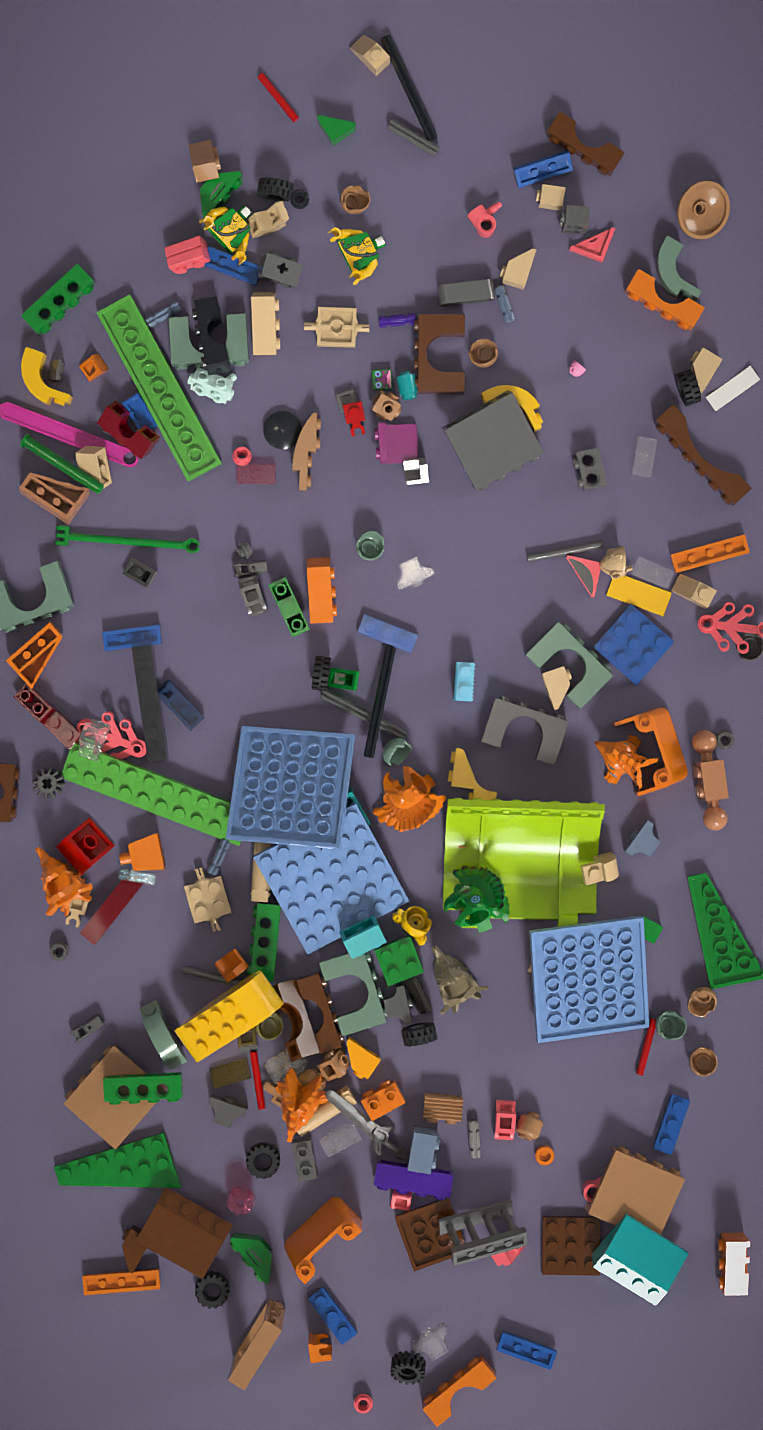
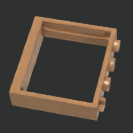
[228,1299,285,1390]

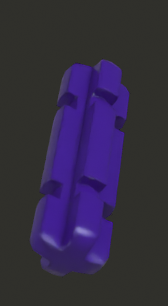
[378,313,416,328]

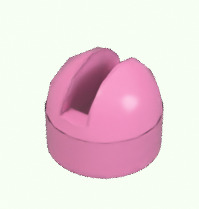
[569,360,586,377]

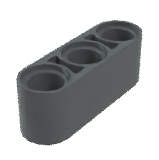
[438,279,495,307]

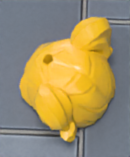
[392,906,432,946]

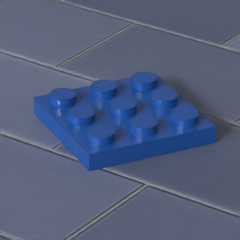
[593,604,674,685]

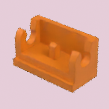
[308,1333,333,1363]

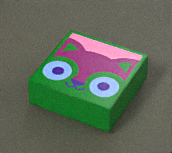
[372,369,392,390]

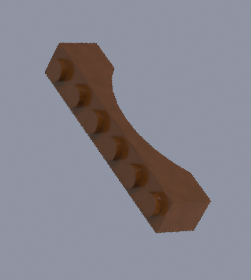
[654,404,752,506]

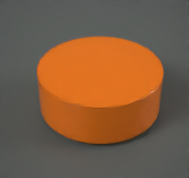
[535,1145,554,1165]

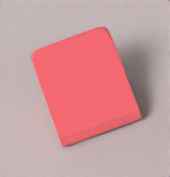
[390,1189,412,1211]

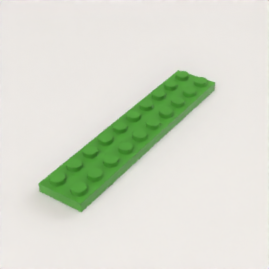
[96,295,222,482]
[61,742,241,846]

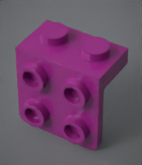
[375,423,418,464]

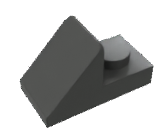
[122,557,158,589]

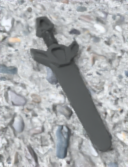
[325,1089,408,1160]

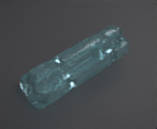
[118,868,156,885]

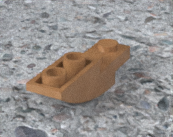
[292,413,321,491]

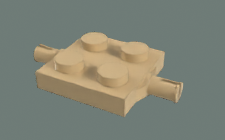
[304,307,370,348]
[184,867,231,932]

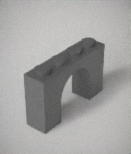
[480,696,569,766]

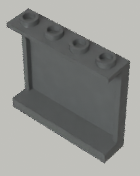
[442,390,543,491]

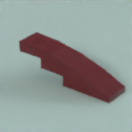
[79,871,144,945]

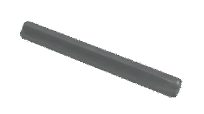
[320,690,407,739]

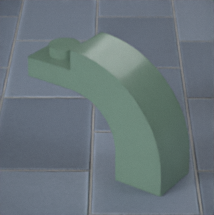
[656,236,702,301]
[139,1000,188,1070]

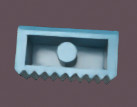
[453,662,475,702]

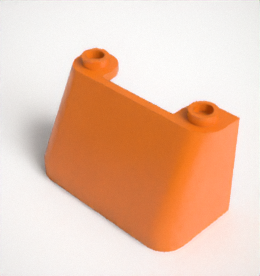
[284,1197,362,1284]

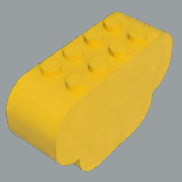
[174,970,284,1062]

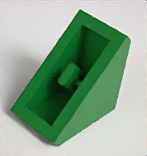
[317,115,356,146]
[327,668,360,691]

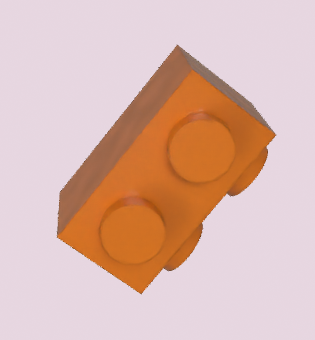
[361,1079,406,1121]

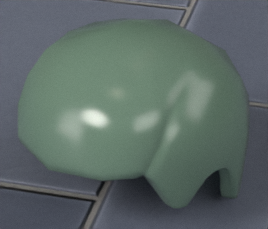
[356,530,384,561]
[382,738,412,766]
[655,1010,687,1040]

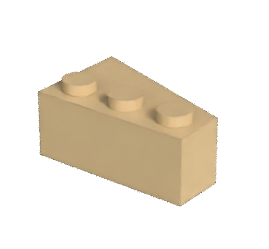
[251,291,280,355]

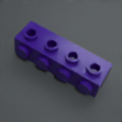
[374,1159,454,1200]

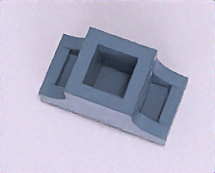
[623,820,661,857]

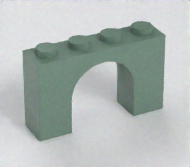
[169,313,249,370]
[0,561,75,633]
[525,622,613,709]
[319,951,387,1036]

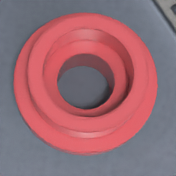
[232,447,252,466]
[354,1393,373,1413]

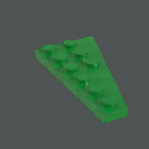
[687,873,763,990]
[54,1132,181,1188]

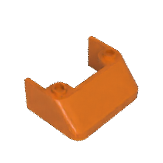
[611,707,688,796]

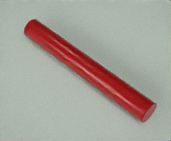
[257,73,299,123]
[636,1018,656,1076]
[250,1051,266,1110]

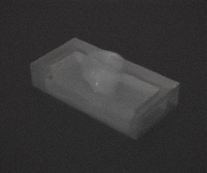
[631,436,657,478]
[631,557,674,589]

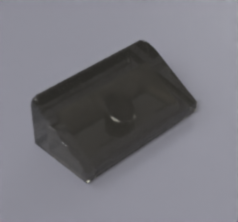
[403,976,432,1014]
[210,1058,252,1089]

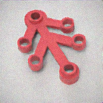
[698,602,763,654]
[77,711,146,759]

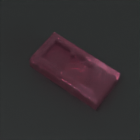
[237,464,276,485]

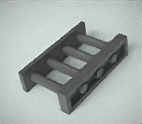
[438,1199,527,1266]

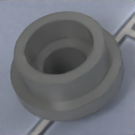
[236,541,253,559]
[716,730,734,749]
[50,941,69,961]

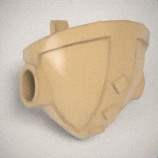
[600,545,633,579]

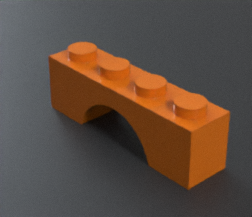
[625,269,705,331]
[422,1355,497,1427]

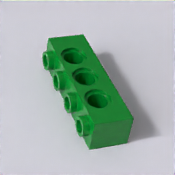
[21,263,95,336]
[247,902,281,982]
[103,1072,183,1105]

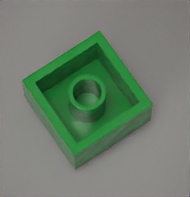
[374,935,424,986]

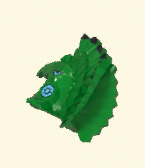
[444,865,510,933]

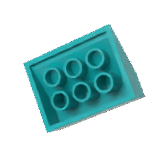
[592,1214,689,1305]

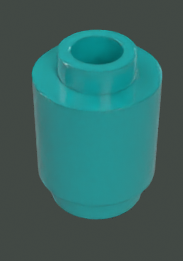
[396,371,418,400]

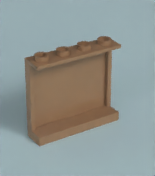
[64,1043,168,1149]
[584,1145,685,1235]

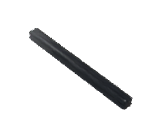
[381,35,437,141]
[364,646,396,758]

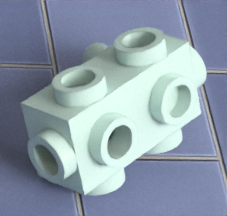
[188,367,237,404]

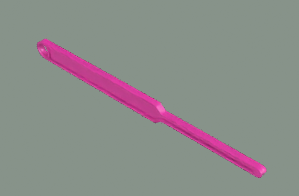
[0,402,139,467]

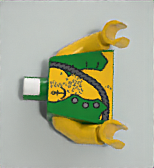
[199,205,251,265]
[328,227,386,285]

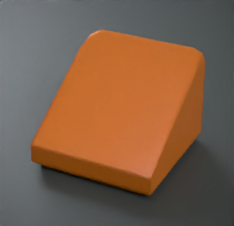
[79,354,108,382]

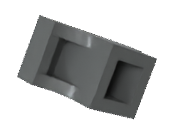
[238,575,268,617]
[383,983,413,1025]
[209,1094,248,1128]

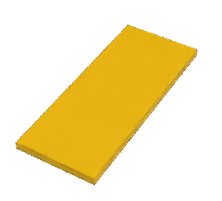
[606,576,672,616]

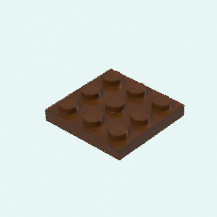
[395,1198,465,1272]
[542,1216,600,1276]

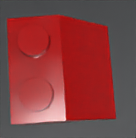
[56,818,115,875]

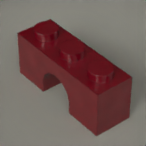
[97,401,160,459]

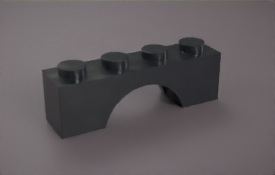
[192,296,231,375]

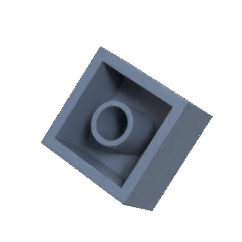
[407,1125,440,1174]

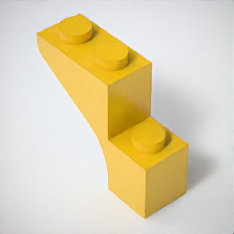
[448,748,497,800]

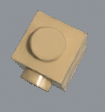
[536,184,566,211]

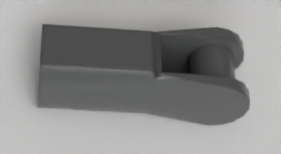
[232,560,268,577]
[69,1014,105,1043]

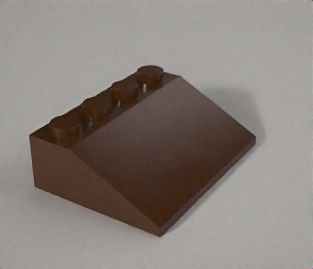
[136,1187,233,1279]

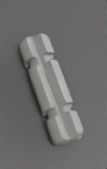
[468,1120,481,1158]

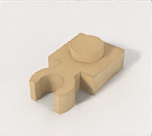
[66,899,89,928]

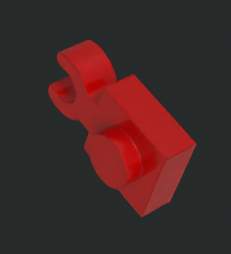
[342,401,365,437]

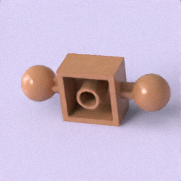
[692,730,729,831]

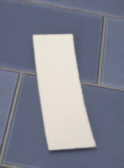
[706,366,760,411]

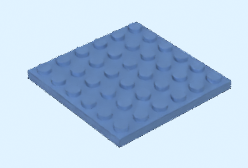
[226,726,355,849]
[253,802,409,954]
[529,916,649,1043]

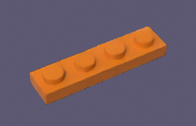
[670,534,750,573]
[82,1268,161,1295]

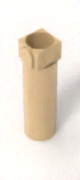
[251,842,273,902]
[297,1085,357,1137]

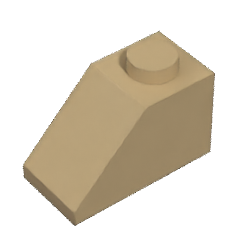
[350,35,390,76]
[500,249,536,290]
[690,348,723,394]
[75,446,112,489]
[671,574,717,609]
[541,666,572,710]

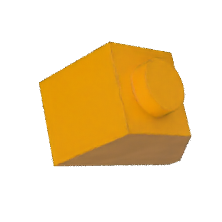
[347,1036,381,1079]

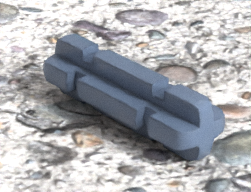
[494,285,515,323]
[145,301,181,328]
[207,839,231,875]

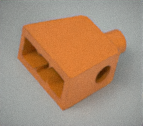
[119,832,166,871]

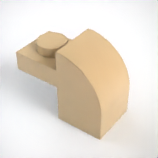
[246,201,289,238]
[580,852,619,885]

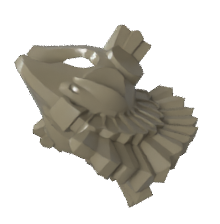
[432,945,488,1015]

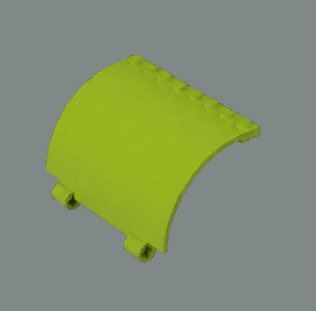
[443,798,605,928]

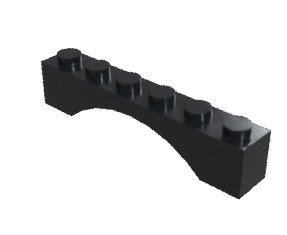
[132,645,169,762]

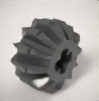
[32,767,65,800]

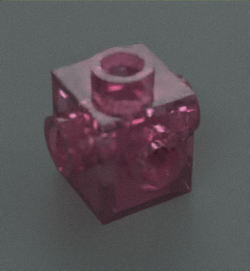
[226,1185,256,1216]

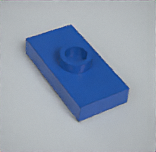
[122,392,157,429]

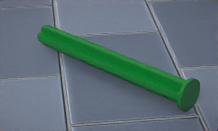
[20,433,104,494]

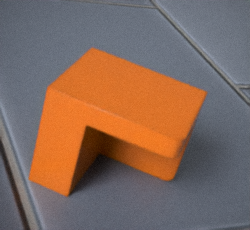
[214,949,248,982]

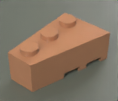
[19,473,90,525]

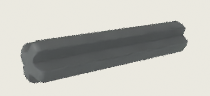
[387,119,440,156]

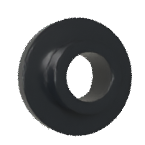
[290,189,309,209]

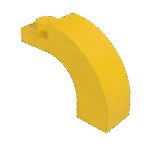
[21,347,73,406]
[480,385,543,432]

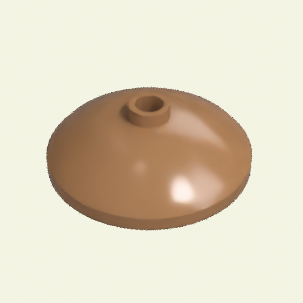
[677,180,730,239]

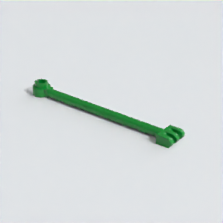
[55,526,201,554]

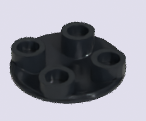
[263,411,302,450]

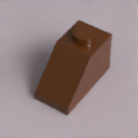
[121,1225,147,1274]

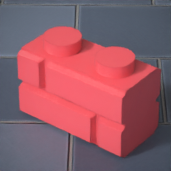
[164,235,210,274]

